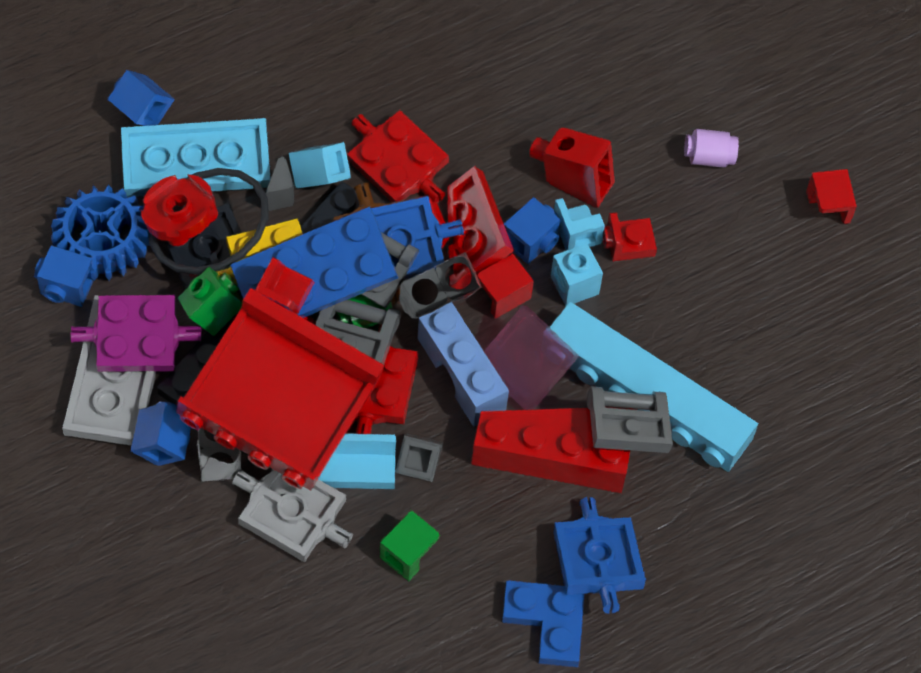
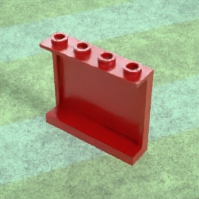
[177,288,385,491]

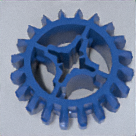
[51,184,150,281]

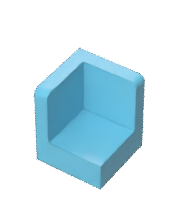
[289,142,351,188]
[554,198,605,251]

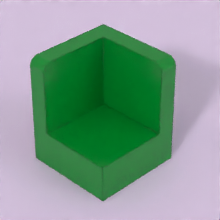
[380,510,439,582]

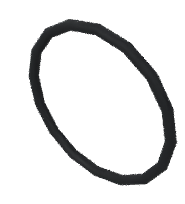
[149,168,269,275]

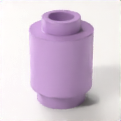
[684,129,739,168]

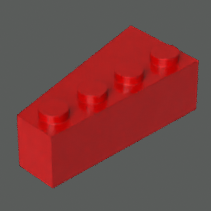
[471,407,638,493]

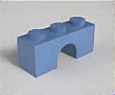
[418,302,509,427]

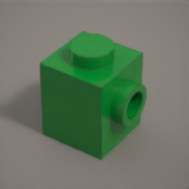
[178,267,243,336]

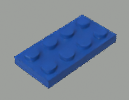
[231,207,399,318]

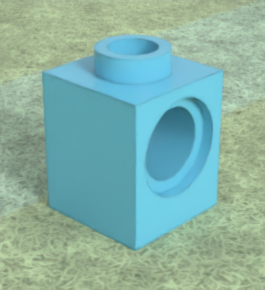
[550,243,603,306]

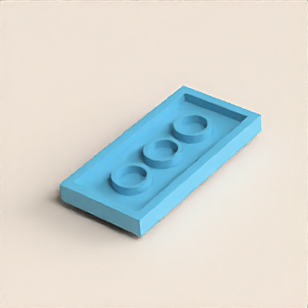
[121,118,271,197]

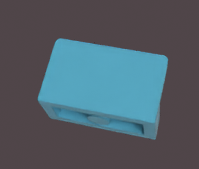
[319,434,396,489]

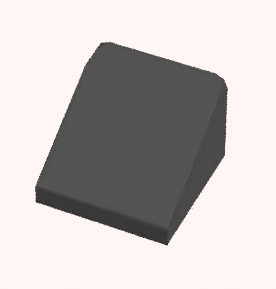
[266,157,294,211]
[395,434,443,482]

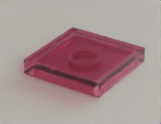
[484,305,579,410]

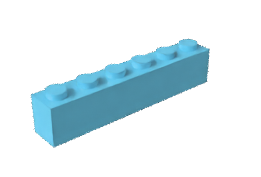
[542,302,759,473]

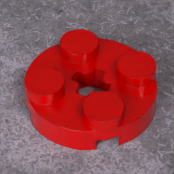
[141,174,218,246]

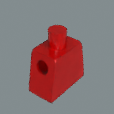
[529,127,615,209]

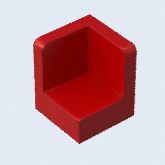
[806,169,857,224]
[477,254,534,318]
[255,257,315,315]

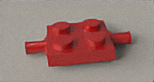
[347,110,449,204]
[355,324,418,434]

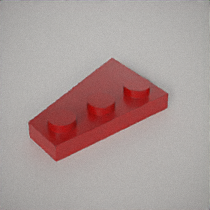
[447,166,514,289]

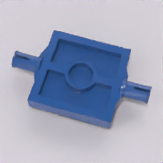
[371,196,464,279]
[553,497,646,614]

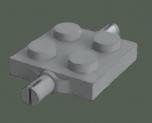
[232,469,353,562]

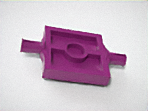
[71,295,201,372]

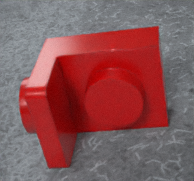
[602,212,657,261]

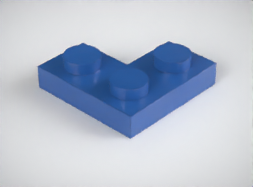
[502,580,584,667]

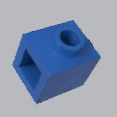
[108,70,175,126]
[504,197,561,264]
[34,246,94,307]
[131,402,191,466]

